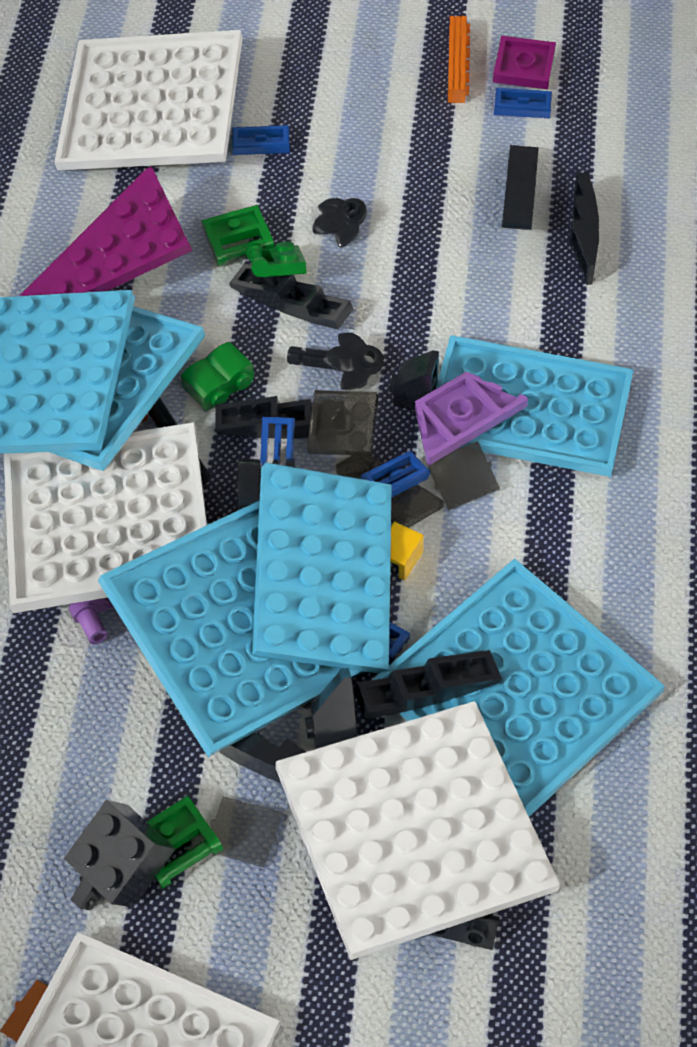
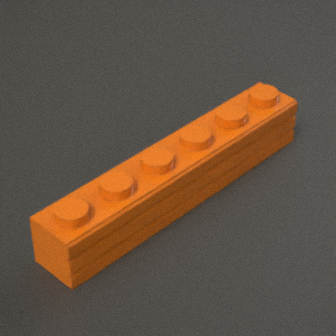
[448,16,470,103]

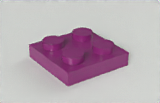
[492,35,556,90]

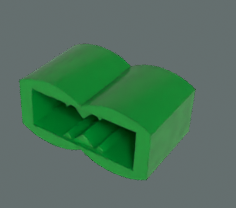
[181,342,254,411]

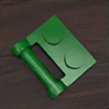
[201,205,275,266]
[245,242,307,277]
[147,796,224,890]

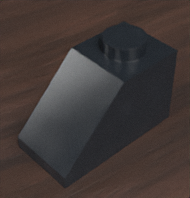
[389,350,439,410]
[305,667,357,749]

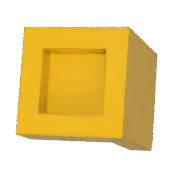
[390,521,424,581]

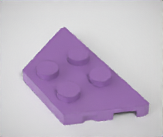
[415,372,528,465]

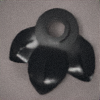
[312,198,367,248]
[323,333,384,391]

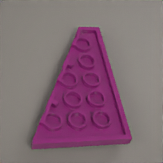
[19,166,192,296]

